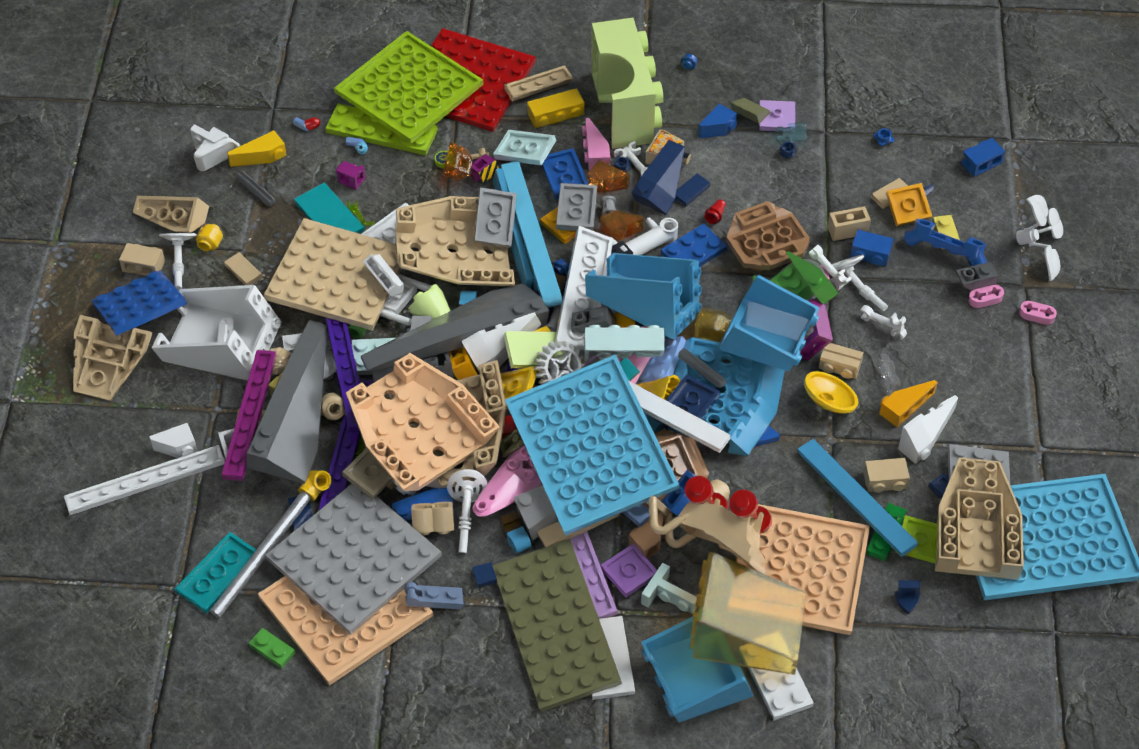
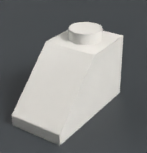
[149,423,198,458]

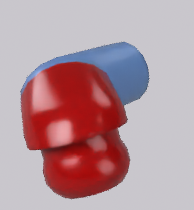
[293,117,321,132]

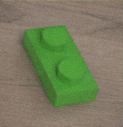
[249,628,296,669]

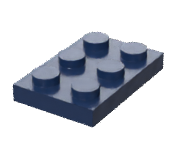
[654,375,720,437]

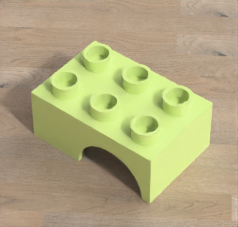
[591,18,663,149]

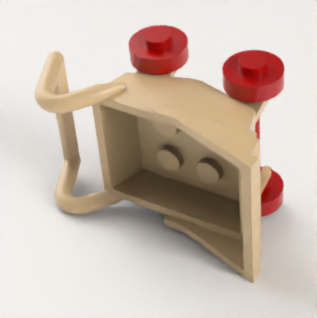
[649,476,772,577]

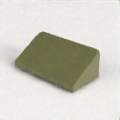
[731,98,771,124]
[500,429,524,458]

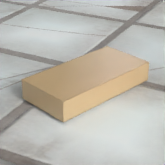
[871,178,908,209]
[224,252,262,285]

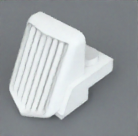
[190,124,240,171]

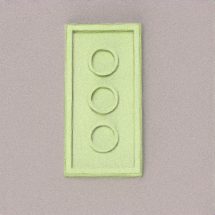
[504,331,585,368]

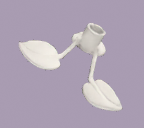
[1016,195,1063,281]

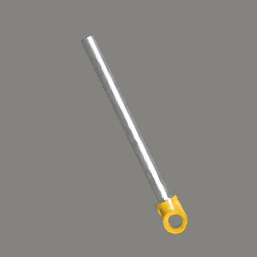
[210,470,331,618]

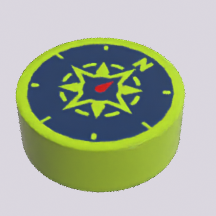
[435,151,453,168]

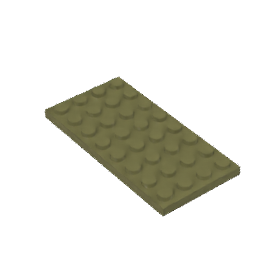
[493,539,622,712]

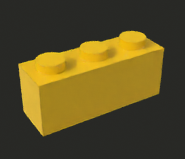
[527,88,584,128]

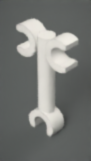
[614,141,648,177]
[808,245,852,291]
[860,305,907,340]

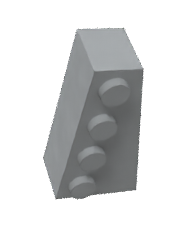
[514,485,558,541]

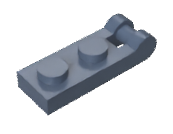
[404,582,464,609]

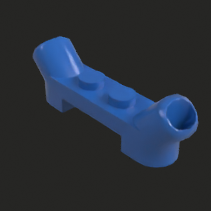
[904,219,987,267]

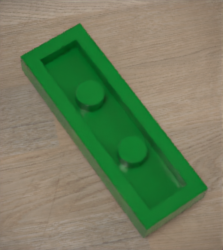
[866,503,907,562]

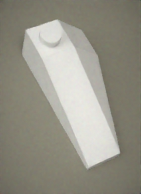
[462,312,541,372]
[898,395,958,464]

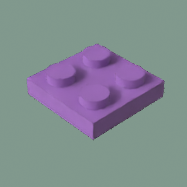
[601,544,657,598]

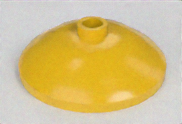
[804,371,858,414]

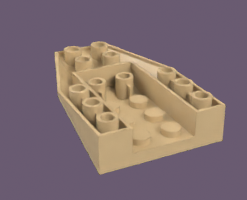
[935,457,1024,580]

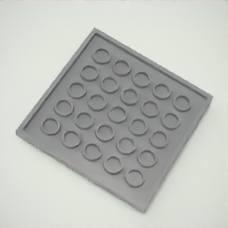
[266,484,442,635]

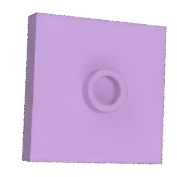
[759,100,795,132]

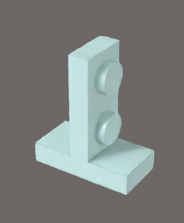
[641,563,698,614]

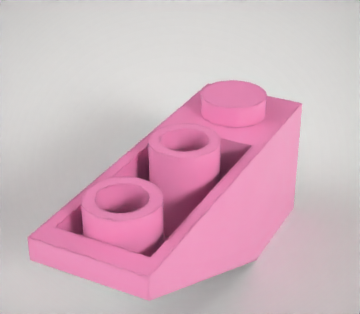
[582,118,610,170]

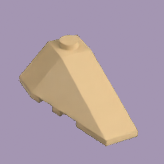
[133,196,209,233]

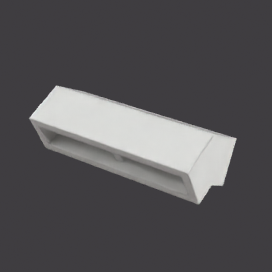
[363,254,404,296]

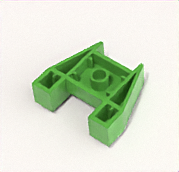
[753,251,838,304]

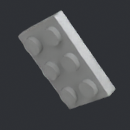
[556,183,597,231]
[474,188,517,248]
[948,444,1010,484]

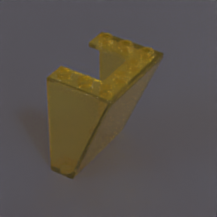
[690,552,807,675]

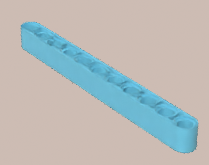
[501,161,562,308]

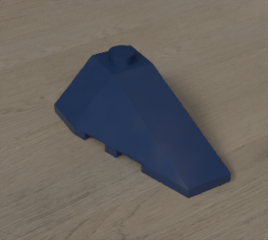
[632,140,685,215]

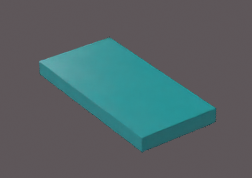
[294,182,365,234]
[174,532,257,614]

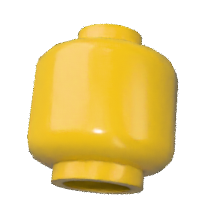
[195,224,223,252]

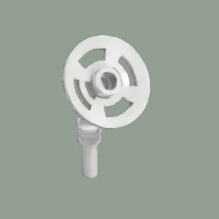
[159,233,197,291]
[832,255,888,311]
[447,469,487,553]

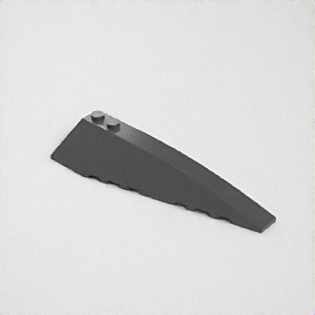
[361,283,549,372]
[247,320,327,484]

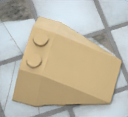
[73,315,152,401]

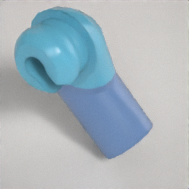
[346,137,368,154]

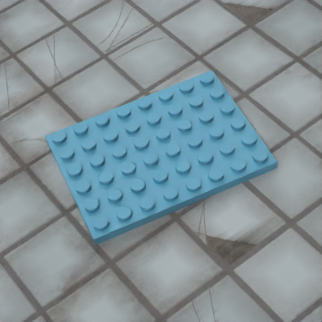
[505,355,680,536]
[976,474,1139,600]

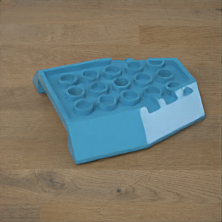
[667,337,785,456]

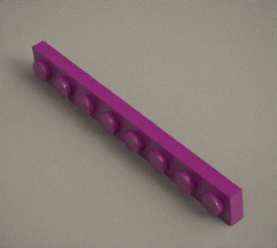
[222,350,277,481]

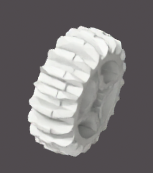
[534,340,585,385]

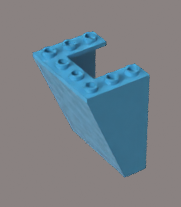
[585,253,702,339]

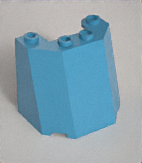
[718,275,819,371]
[641,609,754,722]

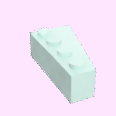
[584,325,664,361]

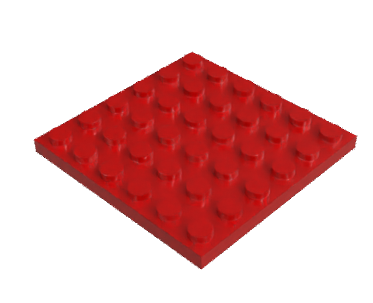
[431,28,536,132]

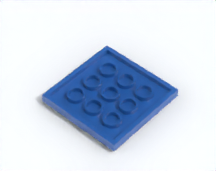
[91,270,187,336]

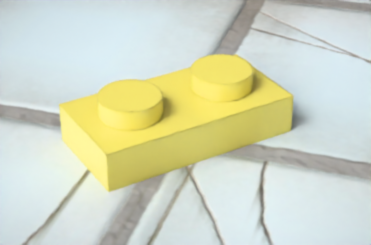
[932,215,960,250]

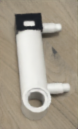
[610,218,678,255]

